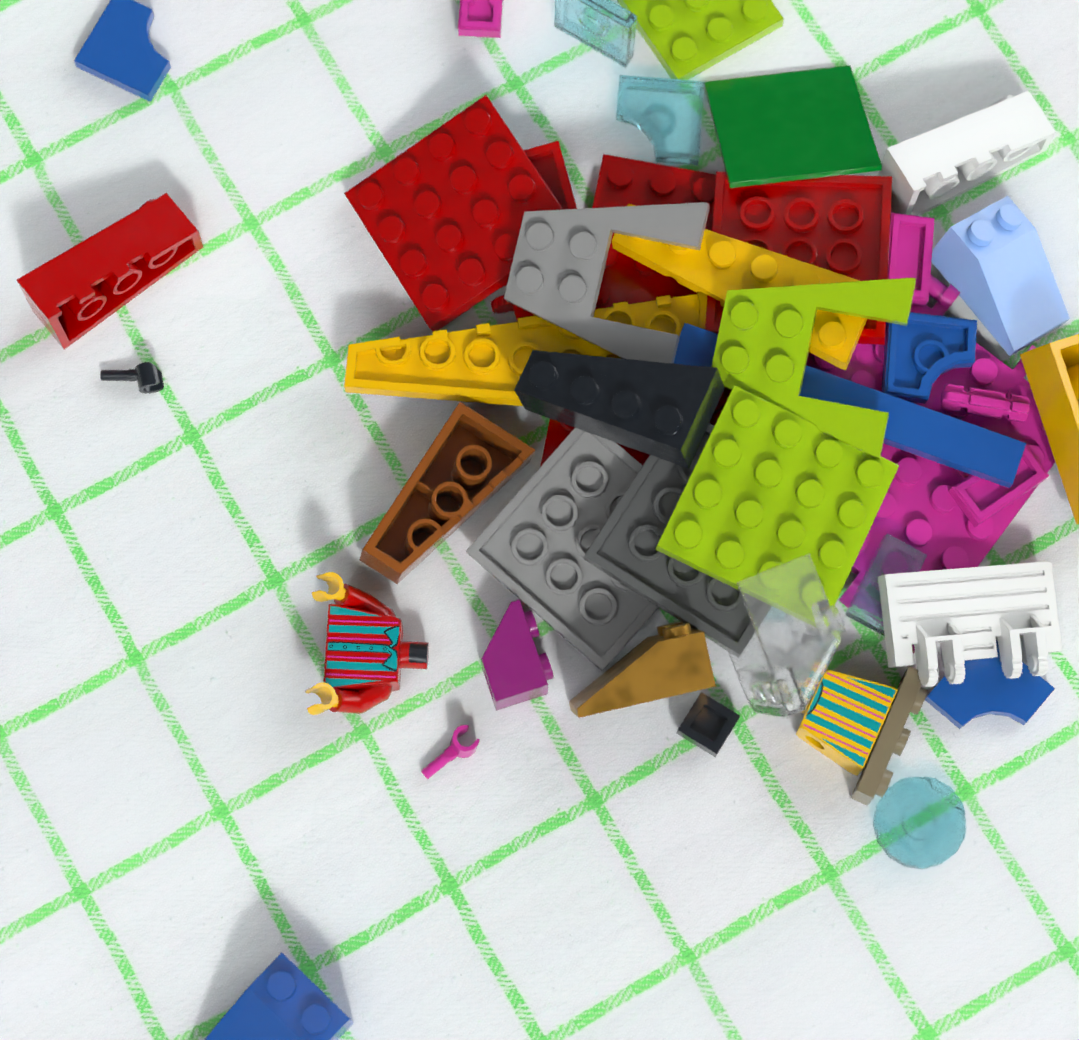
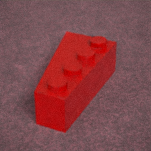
[16,193,203,350]

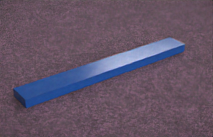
[674,323,1026,488]

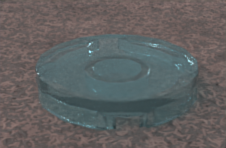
[873,776,966,870]

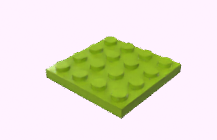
[655,385,899,630]

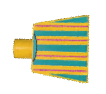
[780,670,898,776]

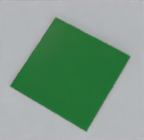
[704,65,882,188]

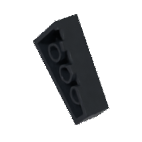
[514,350,725,469]

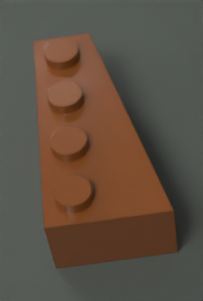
[359,402,536,584]

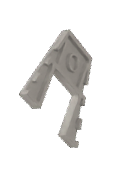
[504,202,710,364]

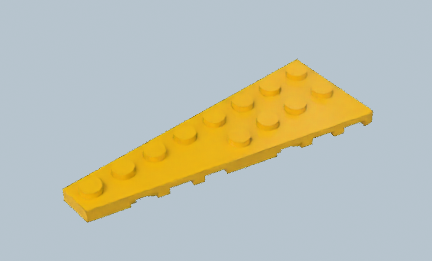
[344,291,707,406]

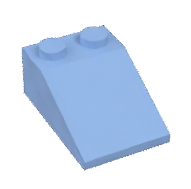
[931,196,1070,356]

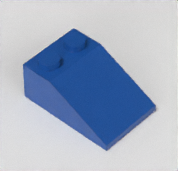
[204,952,353,1040]

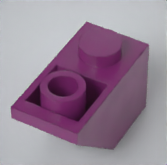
[481,599,554,711]

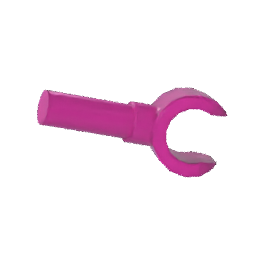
[421,725,480,779]

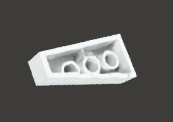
[877,91,1056,216]

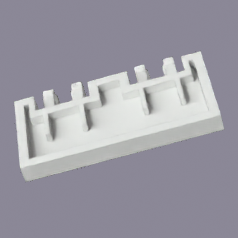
[878,561,1063,687]

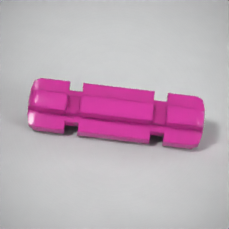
[941,384,1030,423]

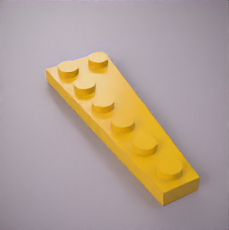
[612,203,867,370]

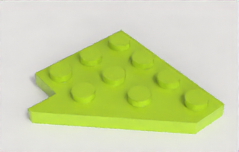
[617,0,784,87]

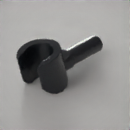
[100,362,164,393]

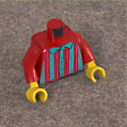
[305,572,429,715]

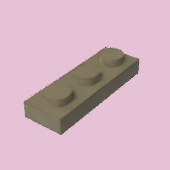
[851,666,928,806]

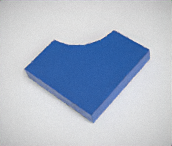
[74,0,171,102]
[881,312,977,404]
[925,640,1055,729]

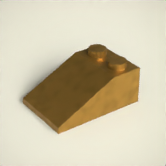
[569,621,716,718]

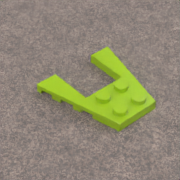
[711,278,916,459]

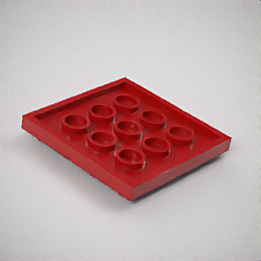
[344,95,563,331]
[705,171,892,345]

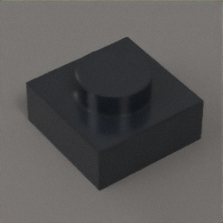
[676,692,740,757]

